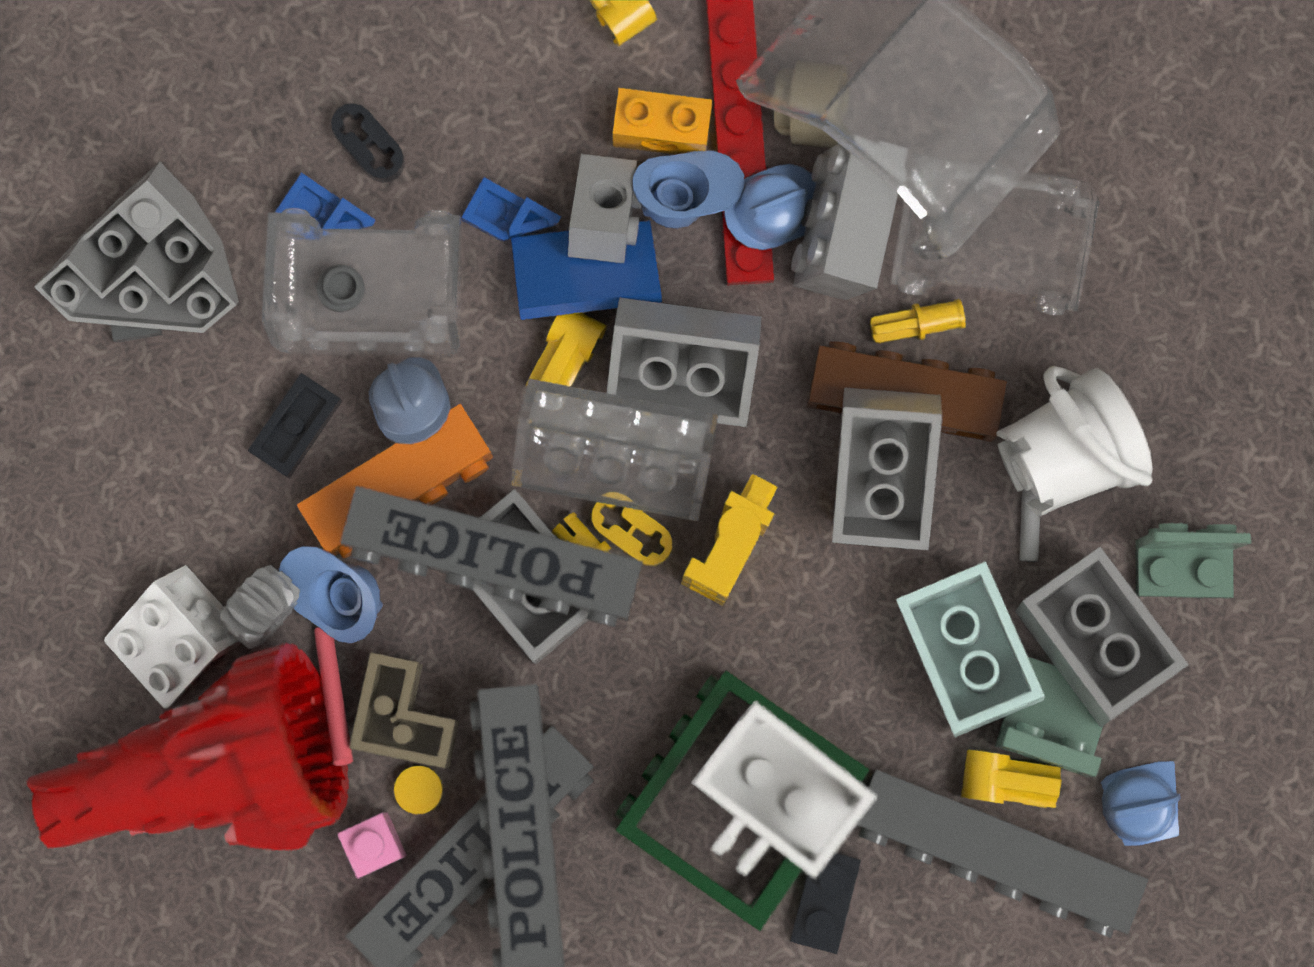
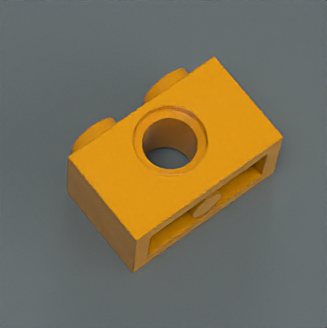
[613,88,712,155]

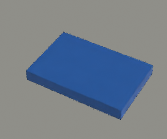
[511,221,662,320]

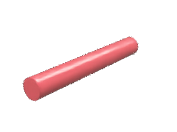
[314,627,353,766]

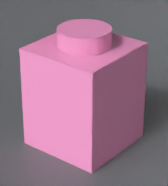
[338,812,407,879]

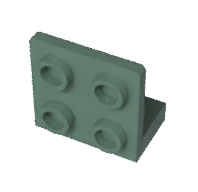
[1136,523,1251,599]
[995,657,1103,777]

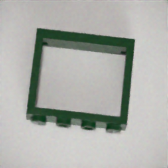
[613,670,870,931]

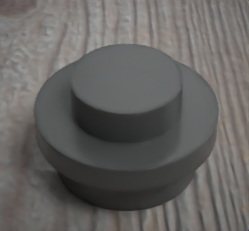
[317,265,365,313]

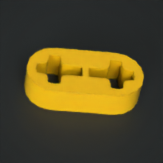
[592,495,672,566]

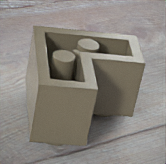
[349,652,460,768]

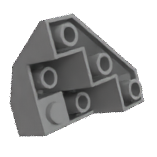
[34,162,239,333]

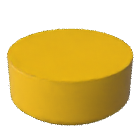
[394,766,443,814]

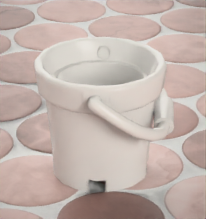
[996,366,1153,516]

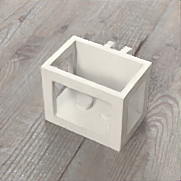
[691,702,877,878]

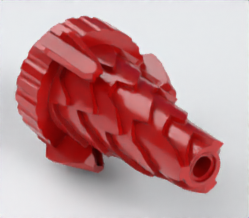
[26,643,349,850]

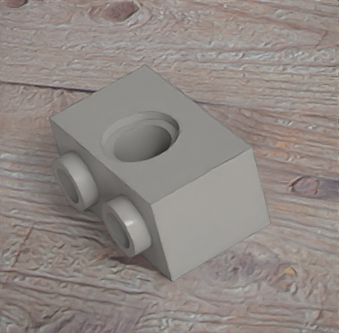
[568,154,642,263]

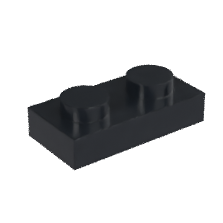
[248,373,342,479]
[790,853,861,954]

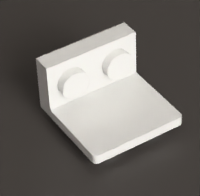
[104,565,241,708]

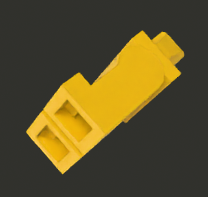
[681,474,778,606]

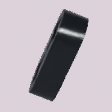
[331,103,405,183]

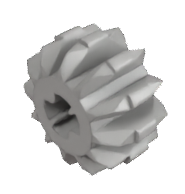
[220,565,300,648]

